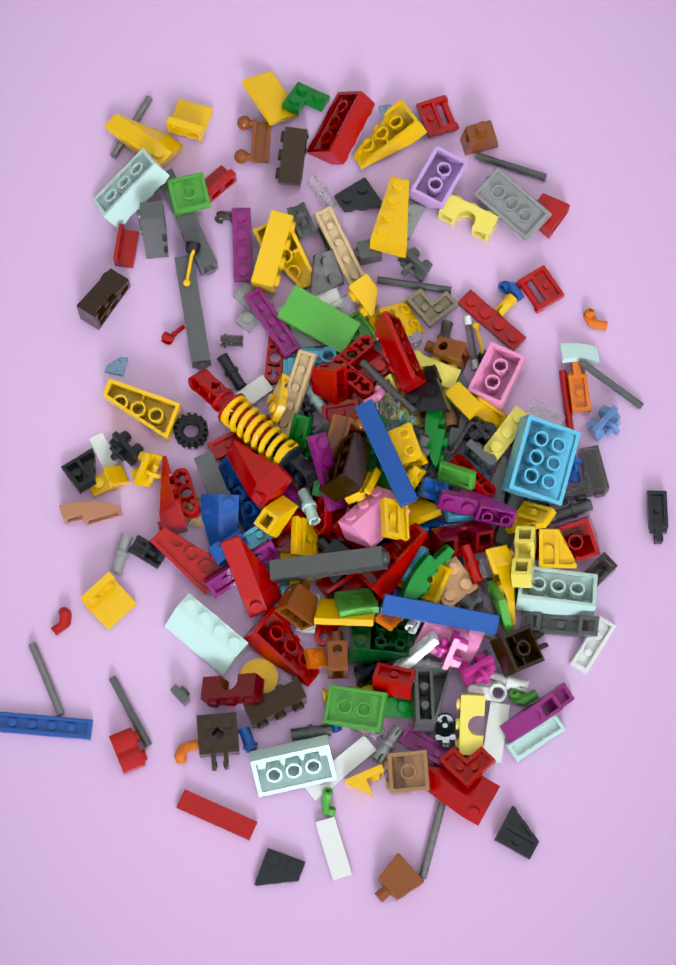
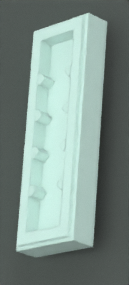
[506,714,566,762]

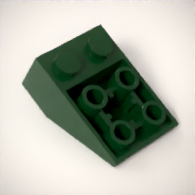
[348,621,410,664]

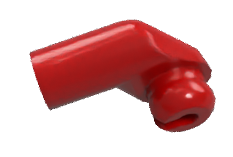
[51,607,72,636]

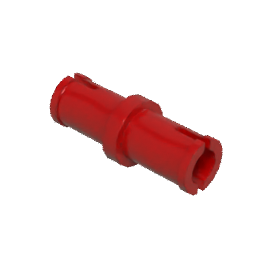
[459,544,484,585]

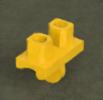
[131,451,162,488]

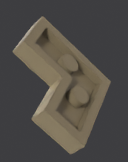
[406,288,459,329]

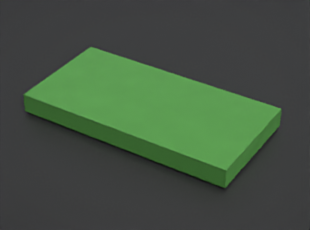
[277,285,361,354]

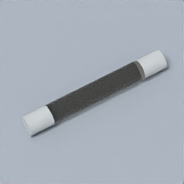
[463,315,479,371]

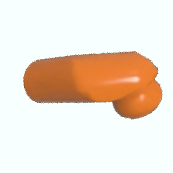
[583,308,608,330]
[174,739,199,765]

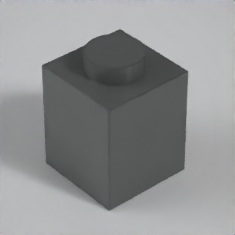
[353,239,382,266]

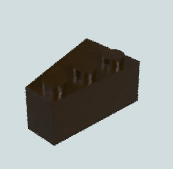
[275,126,309,186]
[77,268,131,330]
[318,432,372,503]
[243,675,307,729]

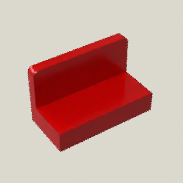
[205,165,237,203]
[113,224,140,268]
[315,574,357,599]
[372,662,416,700]

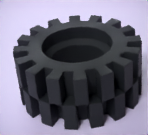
[173,412,209,450]

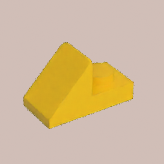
[90,465,130,498]
[345,764,384,796]

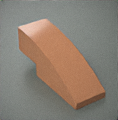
[59,501,123,526]

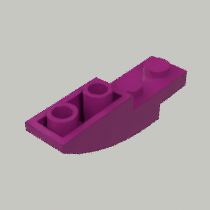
[436,488,518,528]
[499,682,575,743]

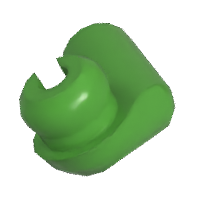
[509,689,539,706]
[321,787,336,817]

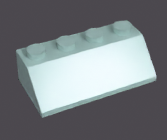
[92,148,170,228]
[515,566,598,617]
[164,593,249,677]
[250,735,337,797]

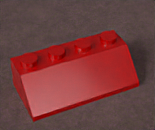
[307,91,375,165]
[374,311,427,394]

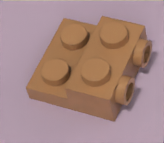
[384,750,431,795]

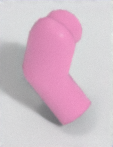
[363,385,386,404]

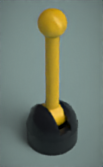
[183,241,201,286]
[472,322,487,365]

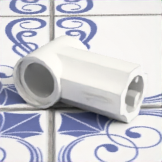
[468,682,507,703]

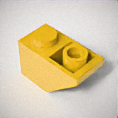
[347,273,378,320]
[253,495,298,538]

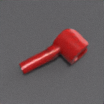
[161,325,185,345]

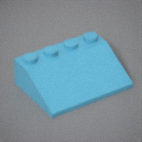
[501,414,581,506]

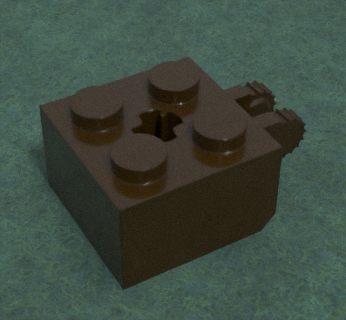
[489,624,549,677]
[196,712,240,771]

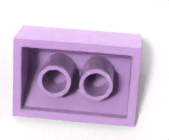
[409,145,469,209]

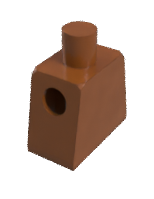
[460,120,499,156]
[424,336,470,373]
[275,580,318,631]
[327,631,348,679]
[374,853,424,903]

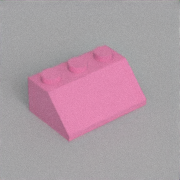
[467,342,526,412]
[338,486,411,548]
[413,622,485,664]

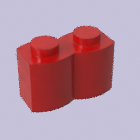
[109,727,148,775]

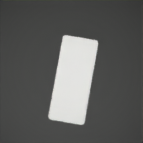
[89,433,118,467]

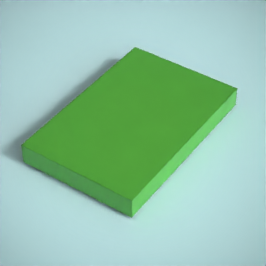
[323,684,388,733]

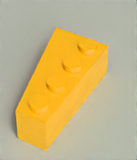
[370,176,409,258]
[251,210,296,295]
[102,378,183,442]

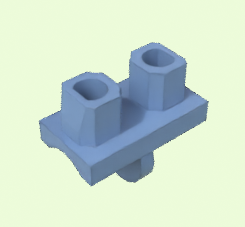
[586,405,621,442]

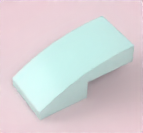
[560,343,600,365]

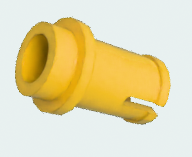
[494,293,517,317]

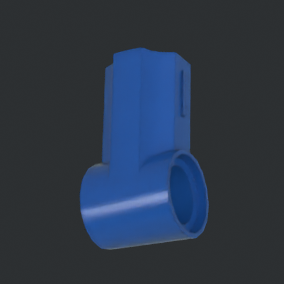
[208,530,249,566]

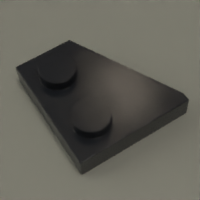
[61,448,97,494]
[494,806,539,860]
[254,848,306,886]

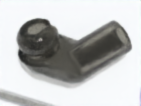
[214,211,232,224]

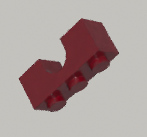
[430,520,494,554]
[200,673,264,708]

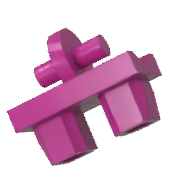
[434,630,469,670]
[459,652,496,687]

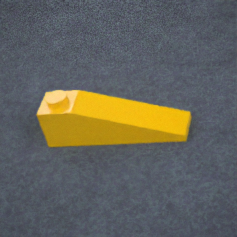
[353,99,427,169]
[253,213,313,289]

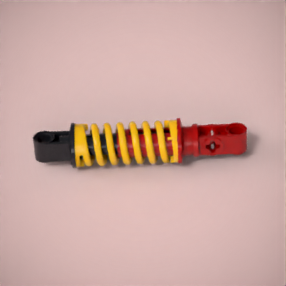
[188,369,318,488]

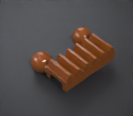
[234,116,272,164]
[327,413,365,458]

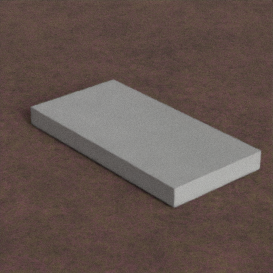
[473,167,552,242]

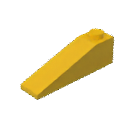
[104,113,183,168]
[484,545,515,627]

